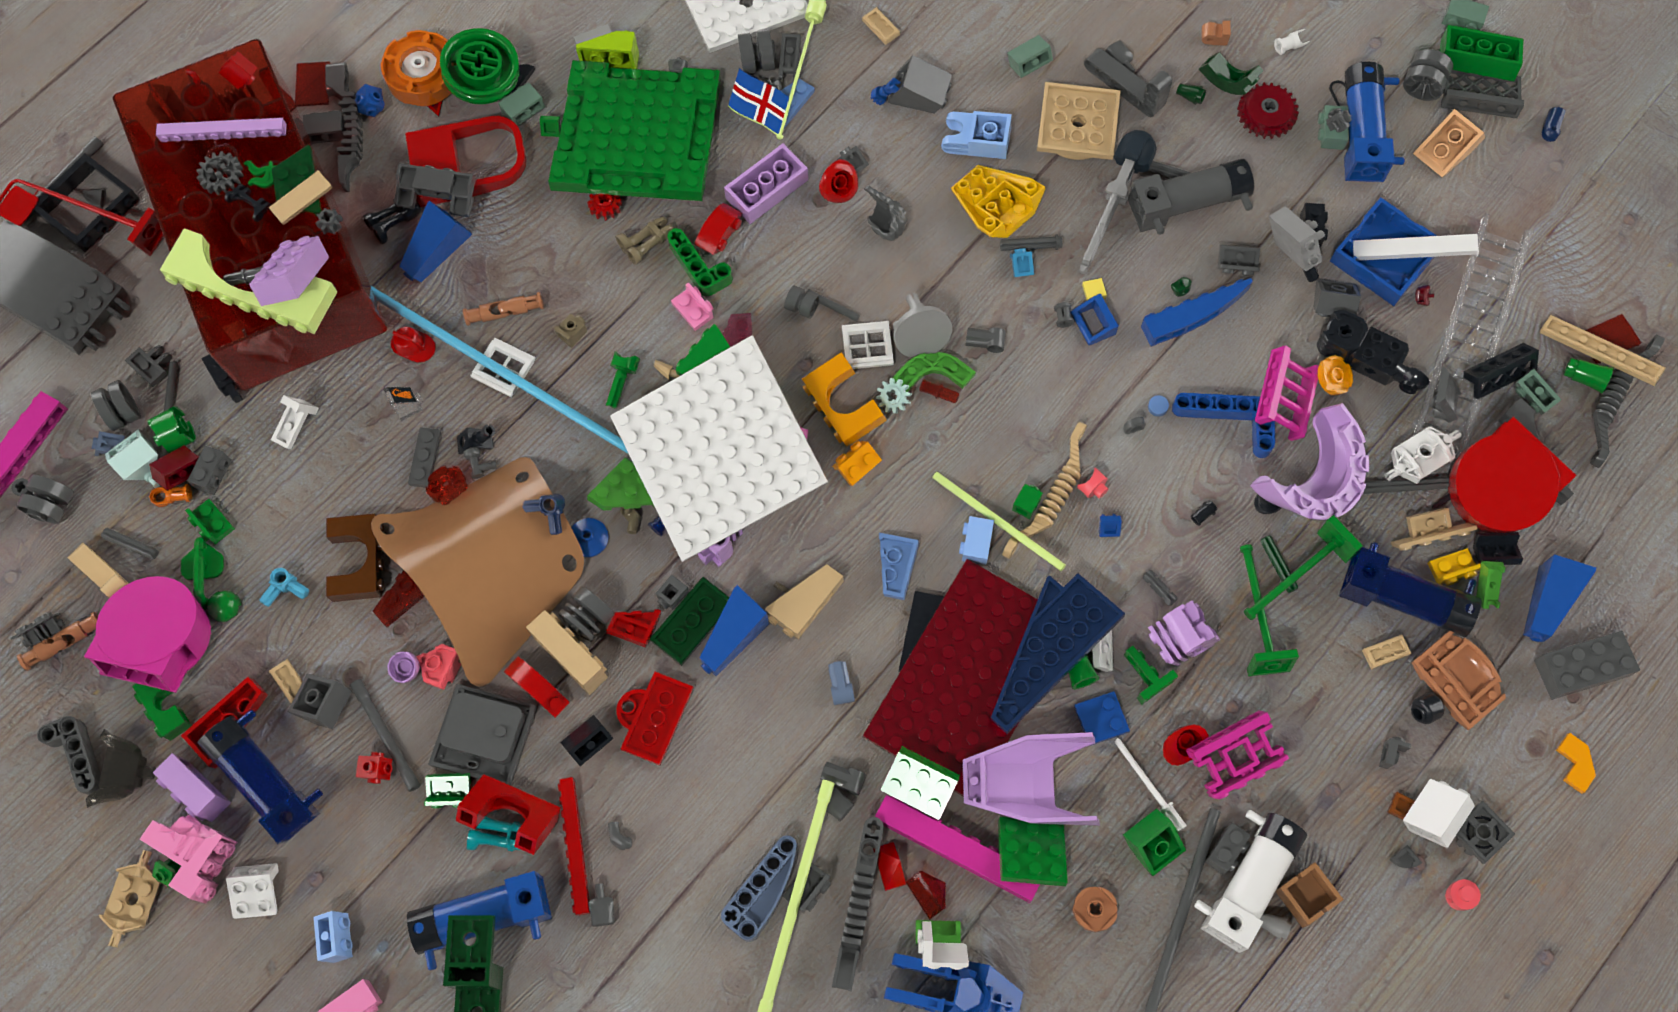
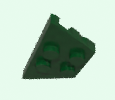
[272,145,322,216]

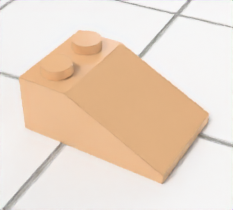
[1413,109,1485,178]

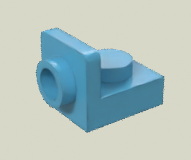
[1010,248,1034,277]

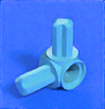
[259,568,309,607]

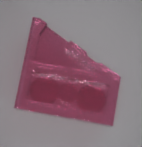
[722,313,753,347]

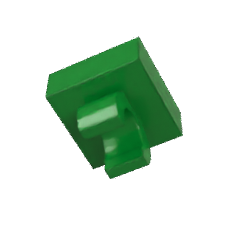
[539,116,561,137]

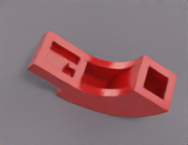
[504,657,570,718]

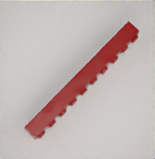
[558,777,590,916]

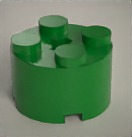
[147,406,196,453]

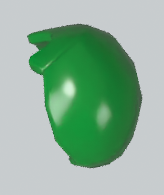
[207,591,242,622]

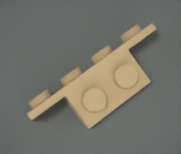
[1391,508,1478,551]

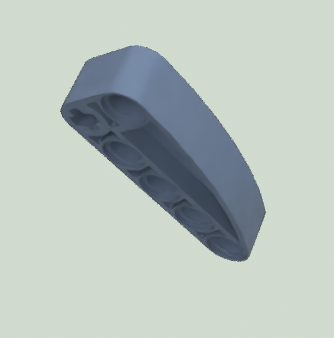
[721,836,798,942]

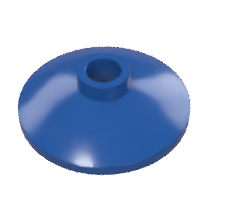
[571,518,609,558]

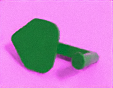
[181,537,224,610]

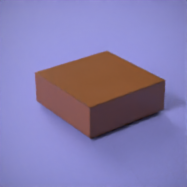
[1387,792,1415,820]

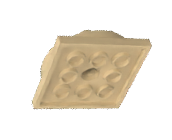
[1037,82,1121,160]

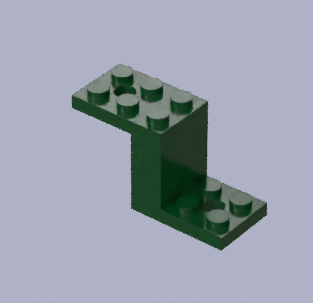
[443,915,504,1012]

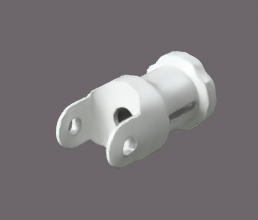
[1274,29,1310,55]

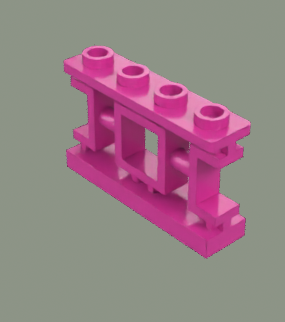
[1186,710,1289,799]

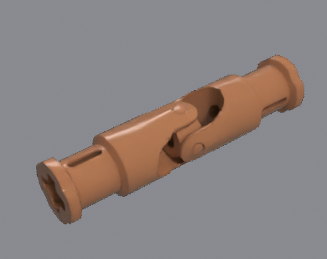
[463,292,544,326]
[17,611,99,671]

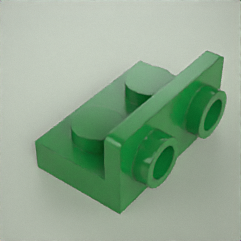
[185,499,235,545]

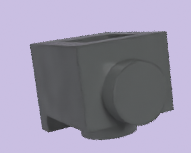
[656,575,689,610]

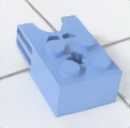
[941,111,1012,159]

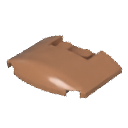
[1411,631,1506,730]

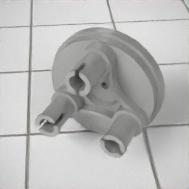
[893,293,952,358]

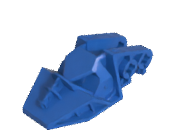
[884,953,1023,1012]

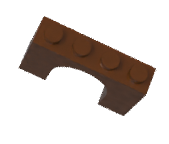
[326,513,385,602]

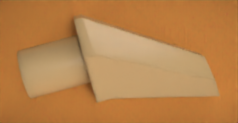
[654,360,679,380]

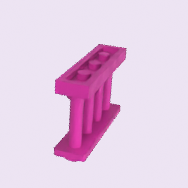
[1255,345,1319,441]

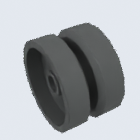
[91,380,141,431]

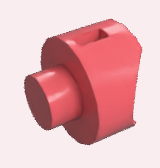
[1077,468,1109,499]
[1445,879,1481,911]

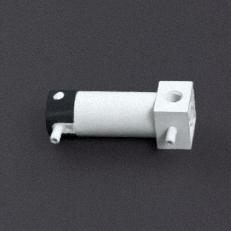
[1194,810,1307,953]

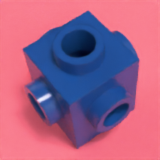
[355,84,385,117]

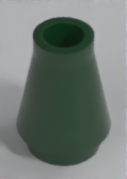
[1176,83,1206,105]

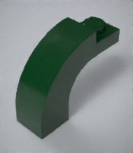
[1199,52,1264,95]

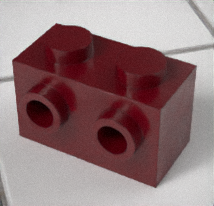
[149,445,199,491]

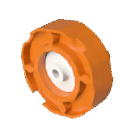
[381,30,457,106]

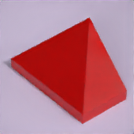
[873,842,906,891]

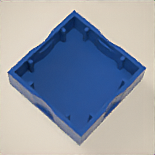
[1330,197,1436,306]

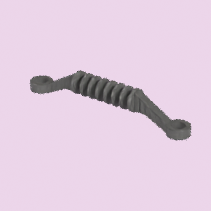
[1590,334,1665,468]

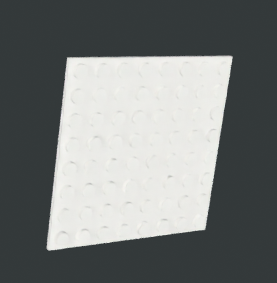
[610,335,828,562]

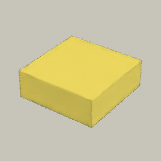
[1082,278,1107,300]

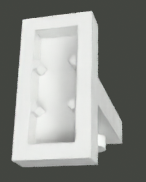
[271,395,319,449]

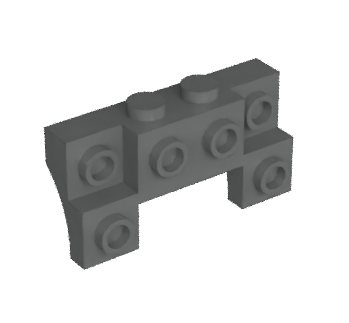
[394,163,476,217]

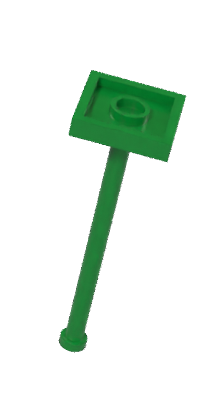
[1244,515,1363,620]
[1240,544,1299,677]

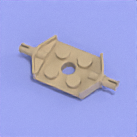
[99,850,161,948]

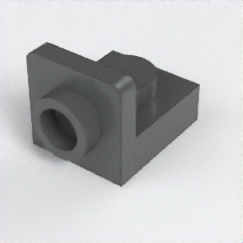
[837,146,869,173]
[1379,737,1411,769]

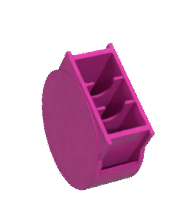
[84,576,211,693]

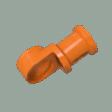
[149,484,192,507]

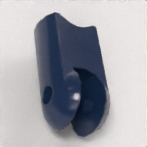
[1542,107,1566,142]

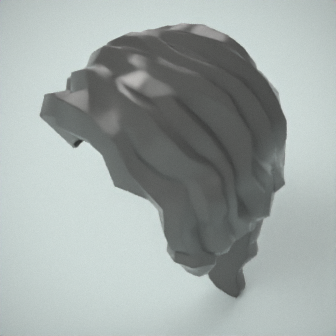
[864,186,907,241]

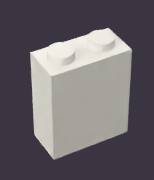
[1403,779,1475,848]

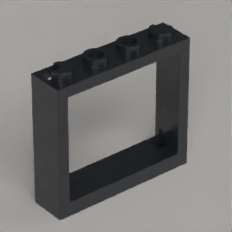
[33,153,139,252]

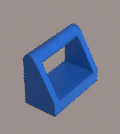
[1071,294,1118,345]

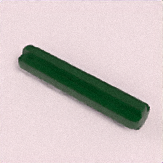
[1260,535,1298,593]

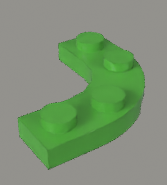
[893,352,976,392]

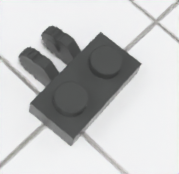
[125,345,172,387]

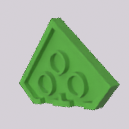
[587,457,655,511]

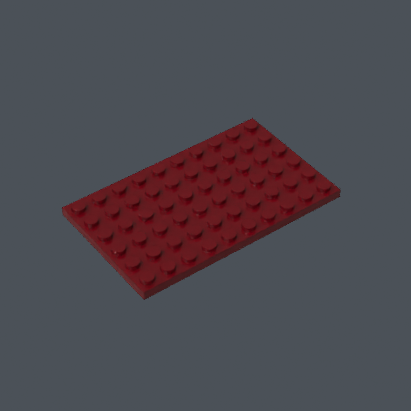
[862,559,1038,797]

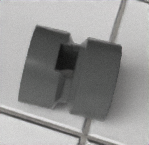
[784,285,820,319]

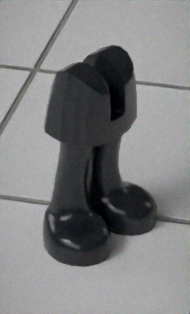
[362,199,422,244]

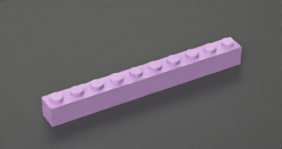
[156,118,287,142]

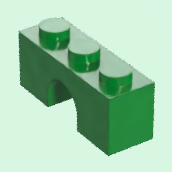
[132,683,192,741]

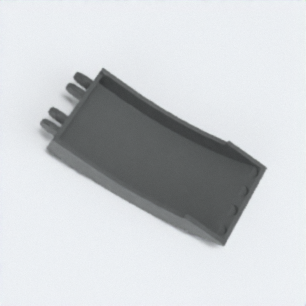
[0,219,131,355]

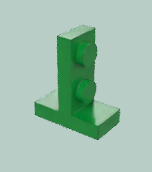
[1124,646,1178,705]

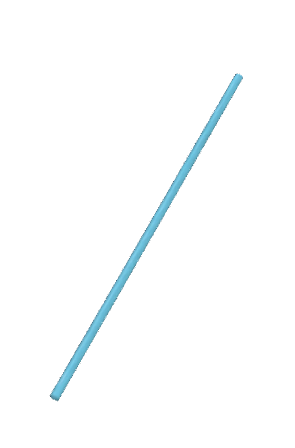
[332,265,629,454]

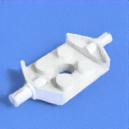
[1384,427,1461,484]

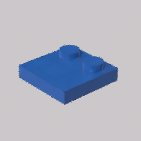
[1074,691,1130,746]

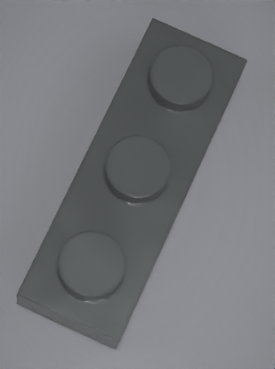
[408,427,441,488]

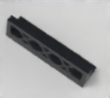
[1463,343,1539,399]

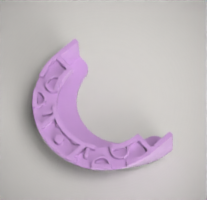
[1250,403,1369,520]

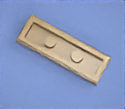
[269,170,333,225]

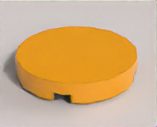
[1318,355,1353,396]

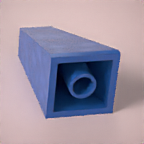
[399,200,472,282]
[1523,554,1596,642]
[700,585,769,676]

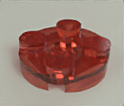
[426,466,468,505]

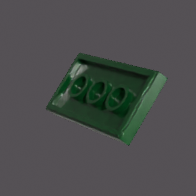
[649,577,729,666]

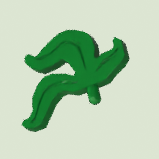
[244,161,276,188]

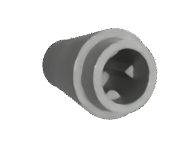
[1260,913,1293,939]

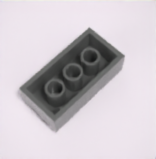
[1534,631,1640,700]

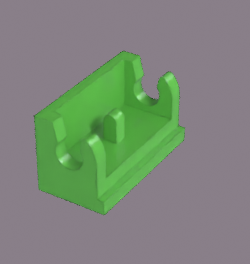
[1476,561,1506,609]
[915,920,961,945]

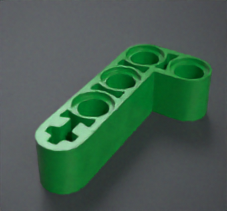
[667,228,733,296]

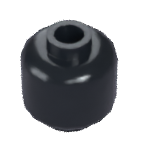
[1411,693,1445,724]

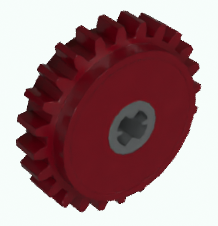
[1237,82,1299,139]

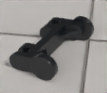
[224,184,272,222]

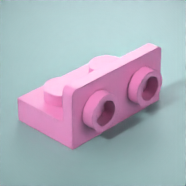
[671,282,714,331]

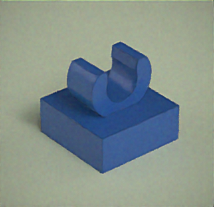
[1099,514,1122,537]

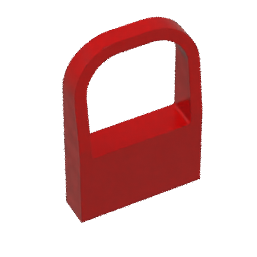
[405,116,526,207]

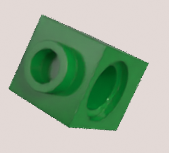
[1012,484,1043,520]

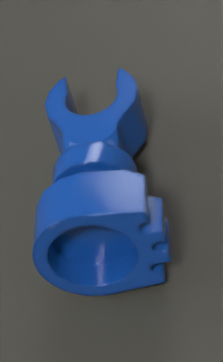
[871,78,901,105]

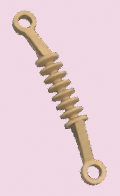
[1002,422,1087,559]

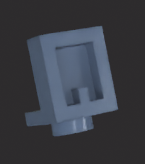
[91,431,125,456]

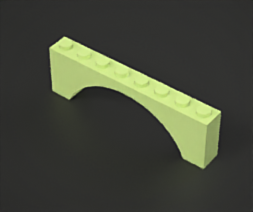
[160,228,337,334]

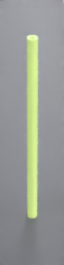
[932,472,1066,571]

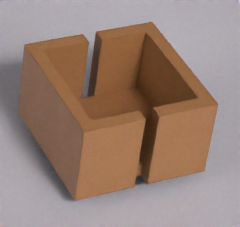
[1275,862,1344,928]

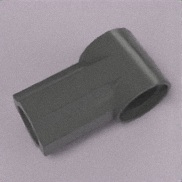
[965,327,1006,353]
[820,762,866,796]

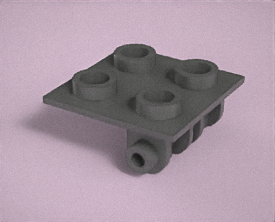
[11,612,65,647]

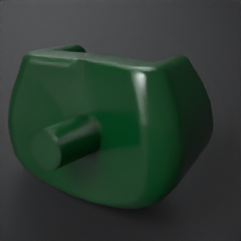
[1171,277,1192,297]

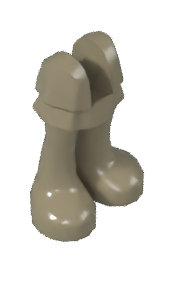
[615,216,674,265]

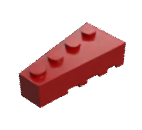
[181,677,268,769]

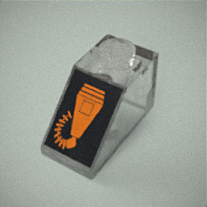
[383,386,423,421]

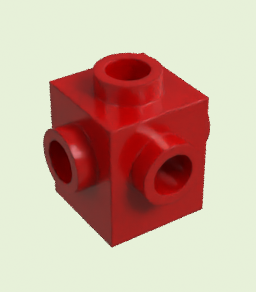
[356,752,393,784]

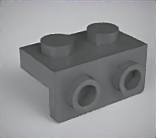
[1217,245,1260,275]
[783,863,831,914]

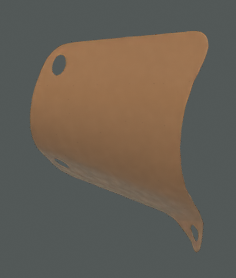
[371,457,584,687]

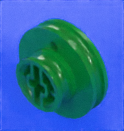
[440,28,519,105]

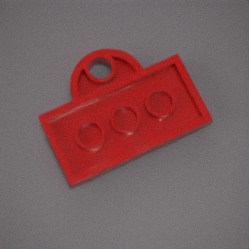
[616,671,694,766]

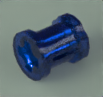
[648,516,666,537]

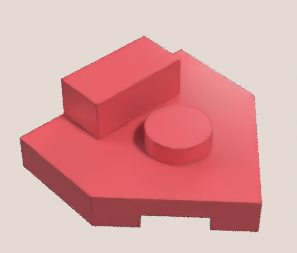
[416,644,461,690]

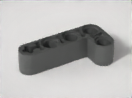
[37,716,104,796]

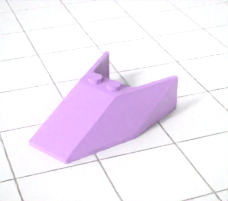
[963,732,1100,826]

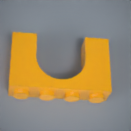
[802,352,887,447]

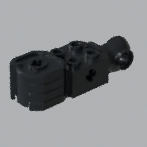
[1316,310,1430,394]

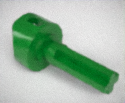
[606,351,640,409]

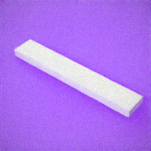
[1353,234,1478,261]

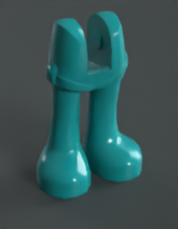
[467,816,521,852]

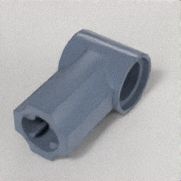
[828,661,855,705]

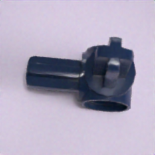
[522,494,565,535]

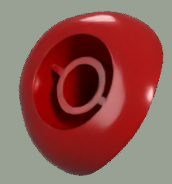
[819,159,858,203]

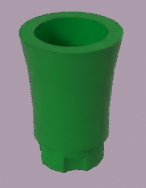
[1563,358,1614,394]
[1068,655,1100,690]

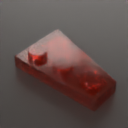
[373,570,425,627]

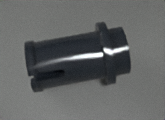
[1190,501,1217,526]

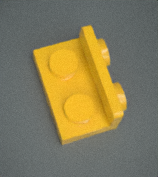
[1427,548,1481,586]

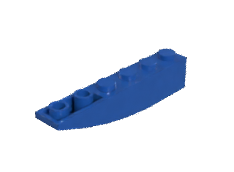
[1141,278,1253,347]

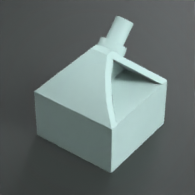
[105,429,160,488]

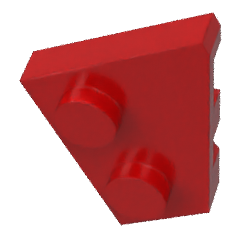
[607,609,661,648]

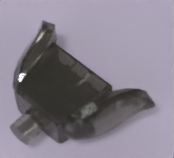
[86,729,156,808]

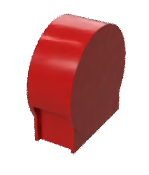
[1448,416,1577,533]

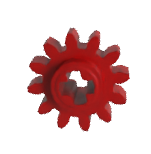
[587,194,622,221]

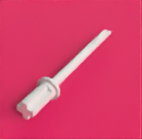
[1115,738,1187,832]

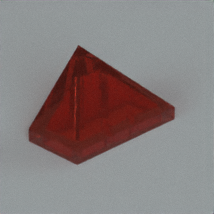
[906,871,946,920]

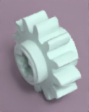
[876,378,912,414]

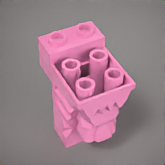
[140,814,237,904]

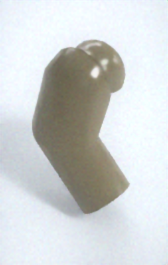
[620,507,640,534]

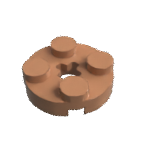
[1072,887,1118,932]

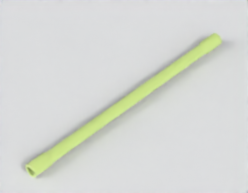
[757,780,835,1012]

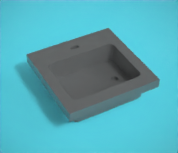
[428,684,538,786]

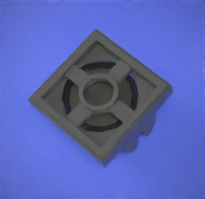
[1456,801,1515,864]

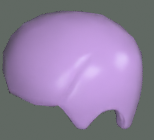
[387,651,420,683]

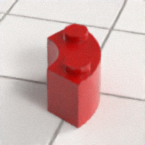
[218,51,257,89]
[694,203,743,255]

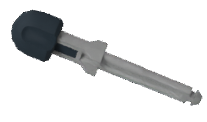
[1080,130,1157,274]

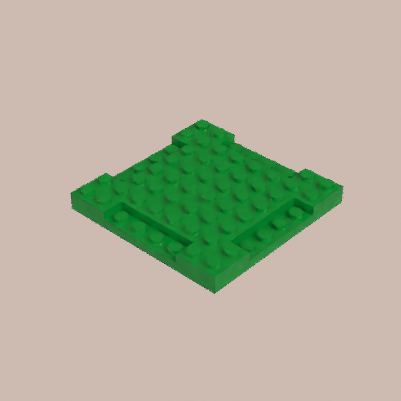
[548,60,721,201]

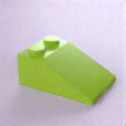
[576,30,639,69]

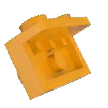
[832,441,882,486]

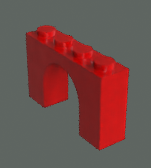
[456,774,561,855]

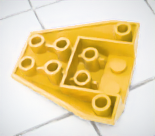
[951,165,1045,238]

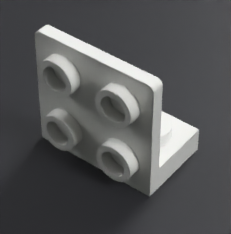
[226,863,279,919]

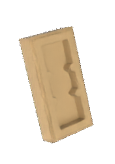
[862,7,900,45]
[1362,635,1412,670]
[269,659,303,703]

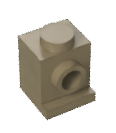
[554,314,587,348]

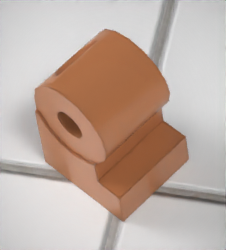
[1202,21,1231,46]

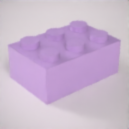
[153,753,231,822]

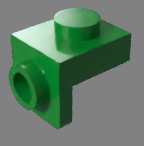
[152,858,181,887]

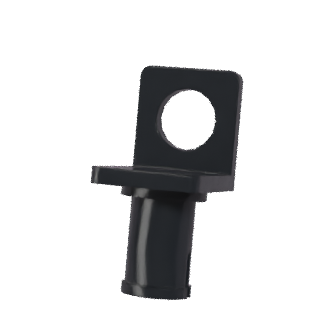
[457,424,495,454]

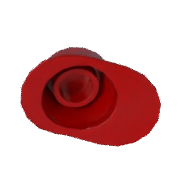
[391,326,436,363]
[1162,724,1209,766]

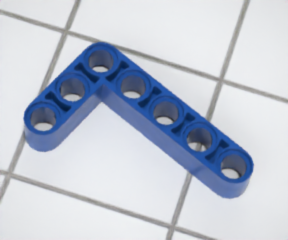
[1172,393,1275,458]

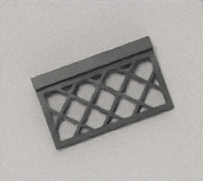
[1441,70,1524,119]

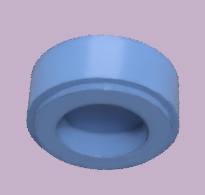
[1148,395,1169,417]

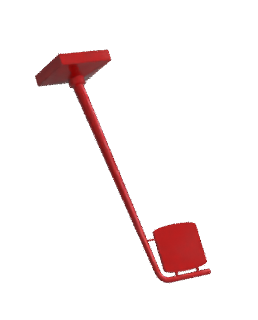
[0,179,171,256]

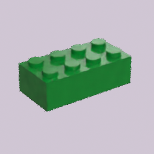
[1440,25,1524,81]

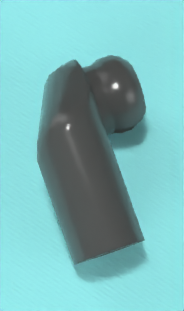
[608,822,633,850]

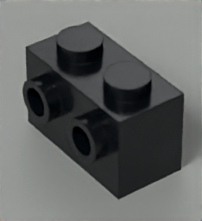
[1300,203,1328,247]
[560,715,614,766]

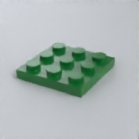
[998,817,1068,886]

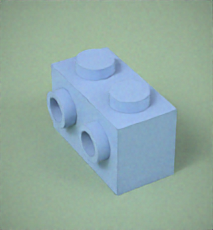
[959,516,994,565]
[313,911,353,963]

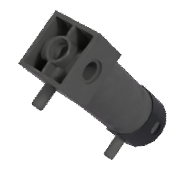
[1128,159,1254,235]

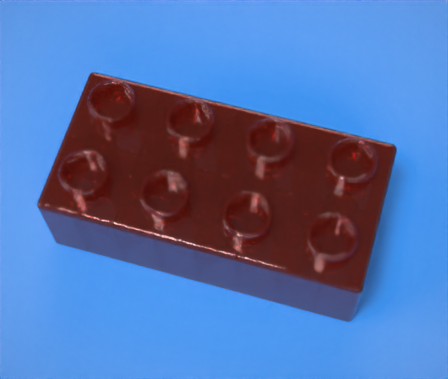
[112,39,387,391]

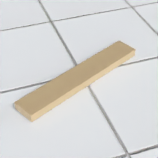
[1540,315,1666,386]

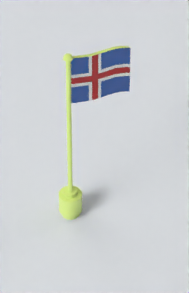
[728,0,827,140]

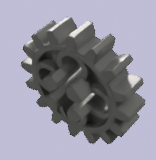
[197,151,244,195]

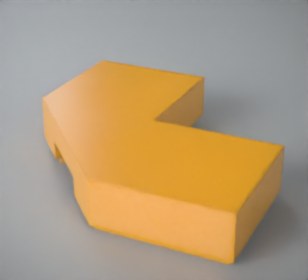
[1556,733,1596,794]

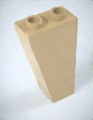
[765,564,844,639]

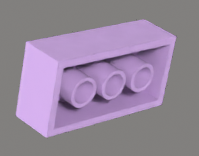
[724,143,808,224]
[249,236,329,306]

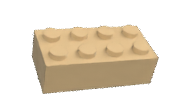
[526,610,608,695]

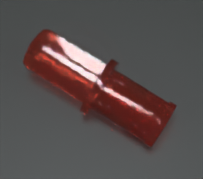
[919,379,959,403]

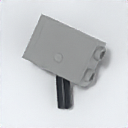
[1269,206,1325,282]

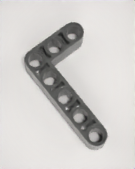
[1084,48,1172,117]

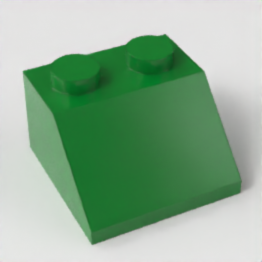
[1123,809,1186,876]

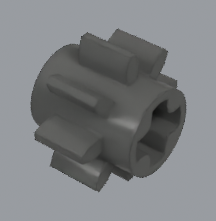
[1326,108,1351,132]
[316,208,343,234]

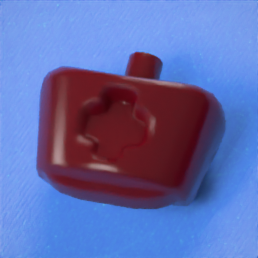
[1415,285,1434,306]

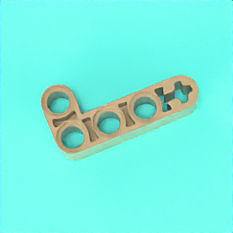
[67,542,129,598]

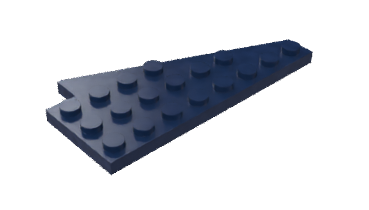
[991,573,1125,734]

